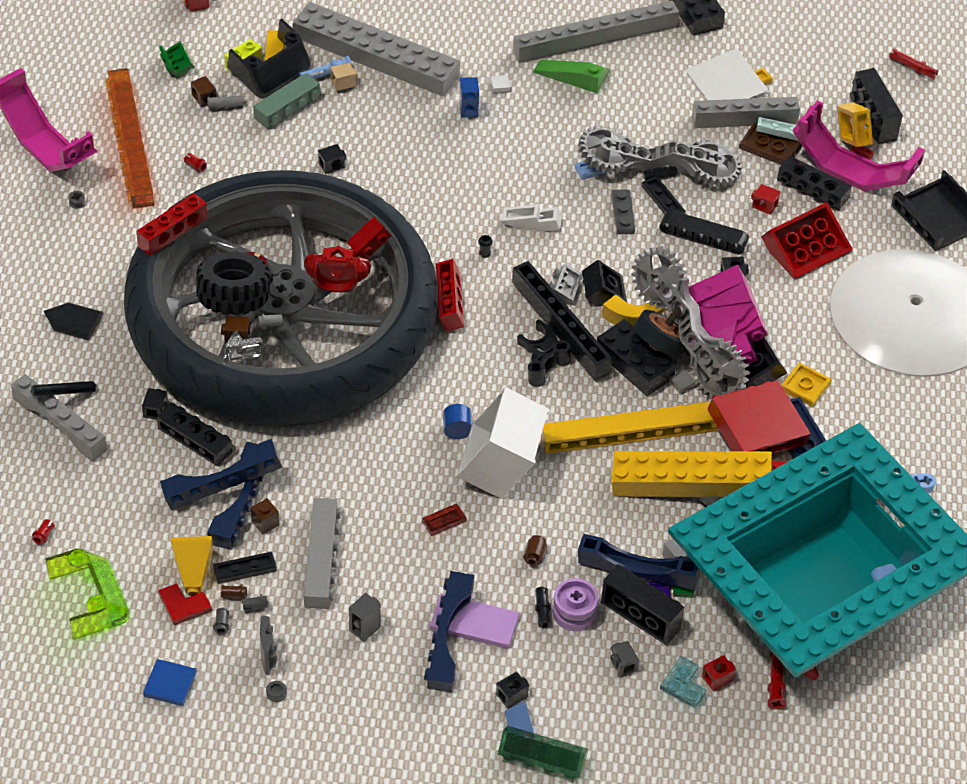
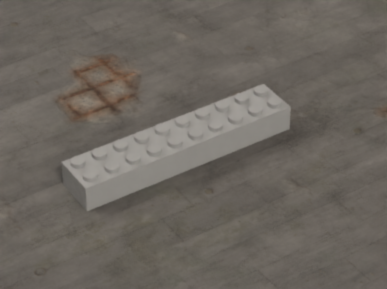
[292,2,460,97]

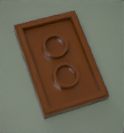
[739,123,801,165]

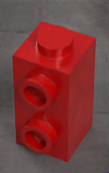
[347,217,392,259]

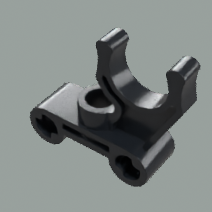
[517,320,571,386]

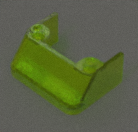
[45,548,129,640]

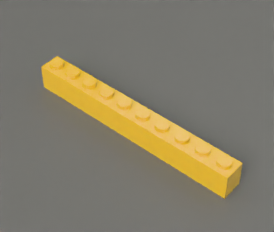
[541,402,720,454]

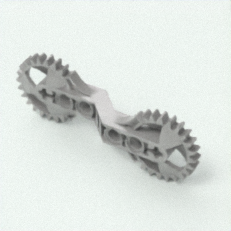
[577,125,742,188]
[631,246,750,399]

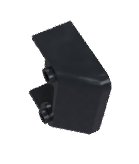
[227,18,311,98]

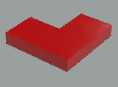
[158,583,212,625]

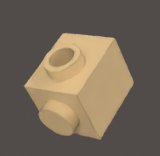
[330,62,358,91]

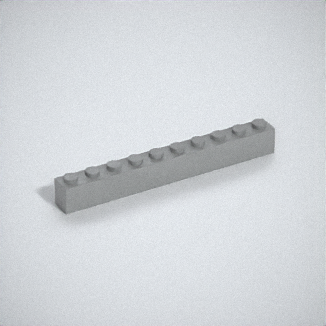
[513,1,679,62]

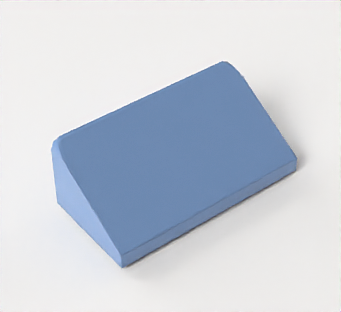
[505,702,535,748]

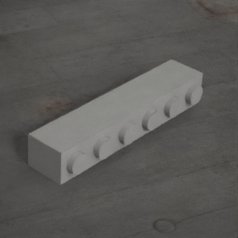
[692,97,800,128]
[304,498,341,609]

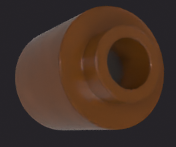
[523,535,547,566]

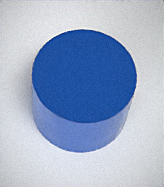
[442,404,472,439]

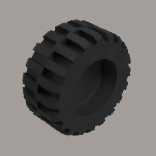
[196,251,270,316]

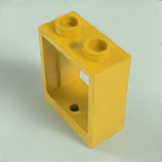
[837,102,873,147]

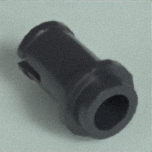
[478,235,493,258]

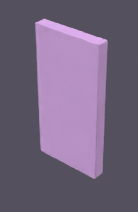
[430,593,519,649]

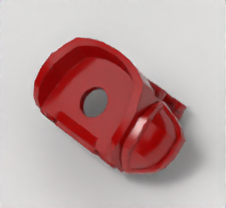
[304,245,371,293]

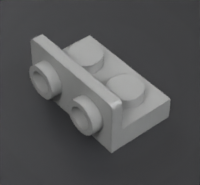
[549,263,583,304]

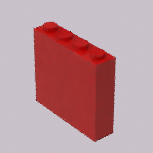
[707,380,811,454]

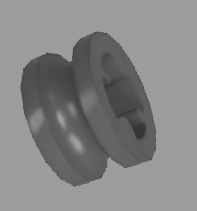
[68,191,85,209]

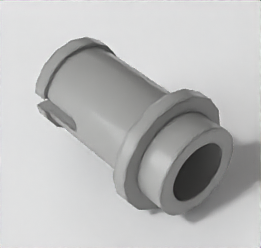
[258,314,283,329]

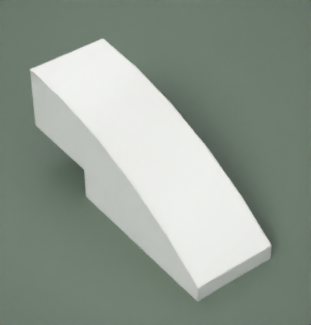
[502,204,562,231]

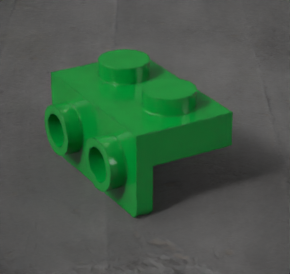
[159,41,194,78]

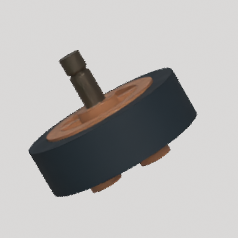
[634,307,686,357]

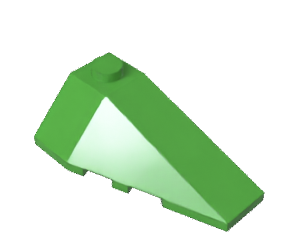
[533,59,610,93]

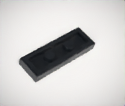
[641,176,685,214]
[213,551,277,584]

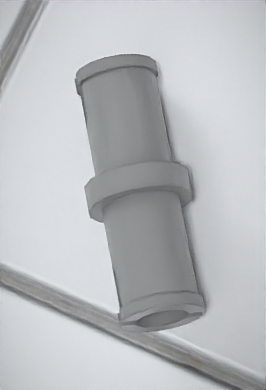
[207,95,244,109]

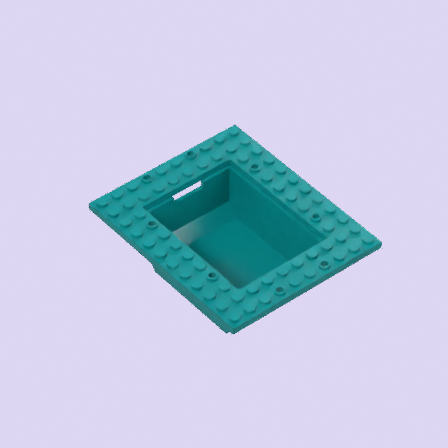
[668,422,967,678]

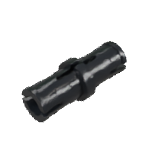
[535,587,551,628]

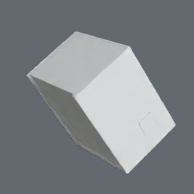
[457,387,550,499]

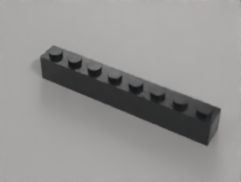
[512,261,612,380]

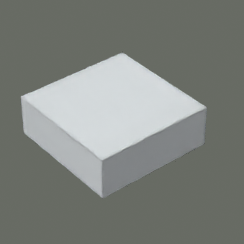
[490,75,511,93]

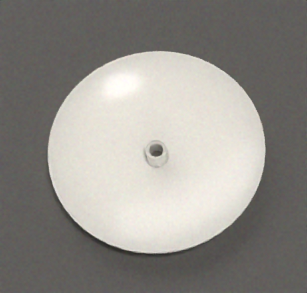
[830,249,967,376]

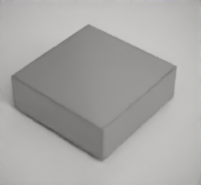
[669,370,696,394]

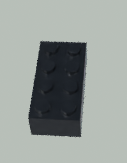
[669,0,725,36]
[850,68,903,144]
[597,319,677,396]
[601,564,684,646]

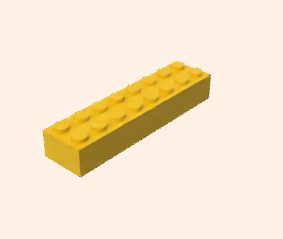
[611,451,772,497]

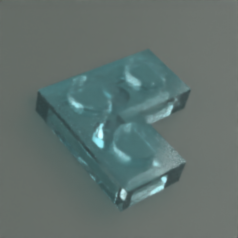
[660,656,707,709]

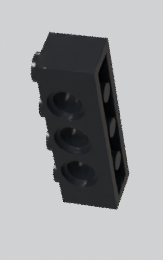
[777,156,852,210]
[157,403,233,467]

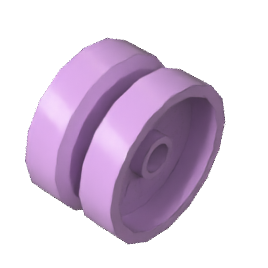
[552,578,599,632]

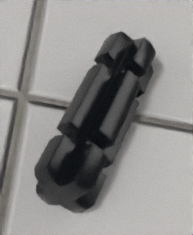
[643,166,678,180]

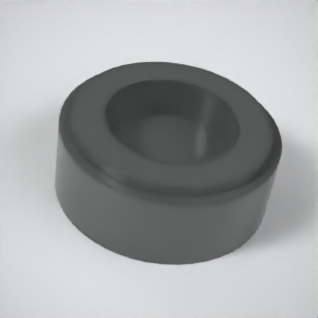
[266,681,287,702]

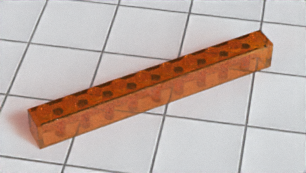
[105,68,154,209]

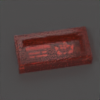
[422,503,466,536]

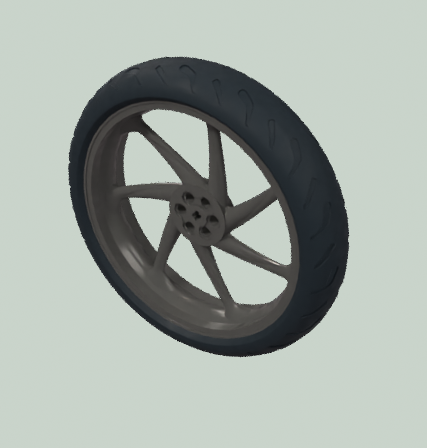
[124,170,438,427]

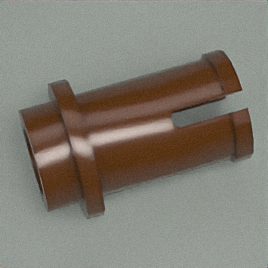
[221,584,247,601]

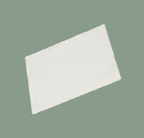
[685,48,768,100]

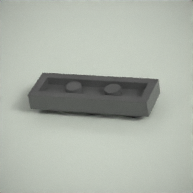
[611,189,635,234]

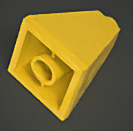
[171,536,213,596]

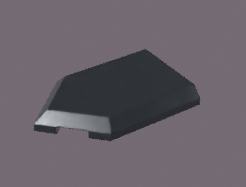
[44,302,103,340]

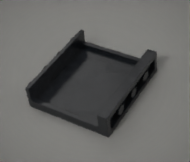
[891,170,967,251]

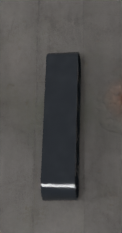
[659,210,749,255]

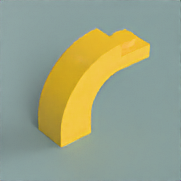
[602,295,666,326]

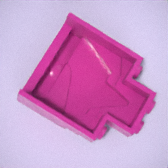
[682,265,768,364]

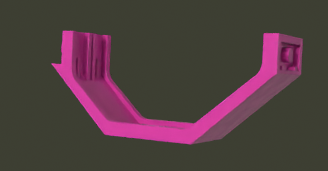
[0,68,98,172]
[792,100,925,191]

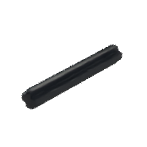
[30,381,97,396]

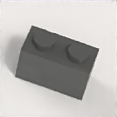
[349,592,381,642]

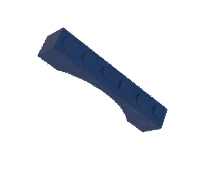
[160,439,283,510]
[207,442,265,550]
[578,533,700,590]
[424,571,475,693]

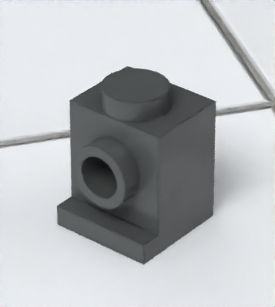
[610,641,639,678]

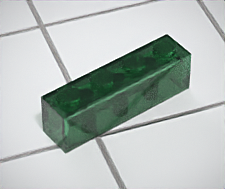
[497,725,588,779]

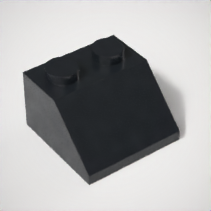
[582,260,627,306]

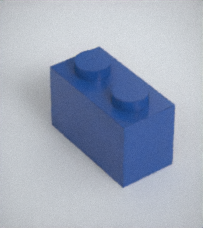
[459,77,479,118]

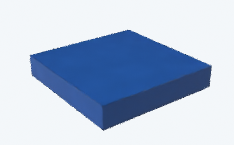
[143,659,197,706]

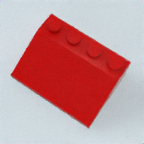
[761,202,853,279]

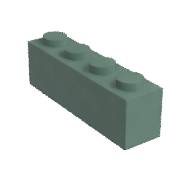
[253,73,320,129]

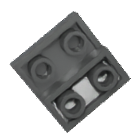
[260,615,277,675]

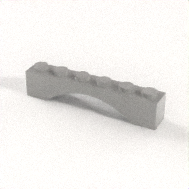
[11,374,107,462]

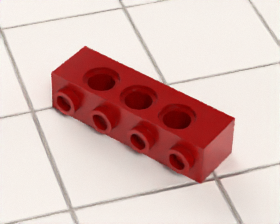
[136,193,208,256]
[435,258,464,332]

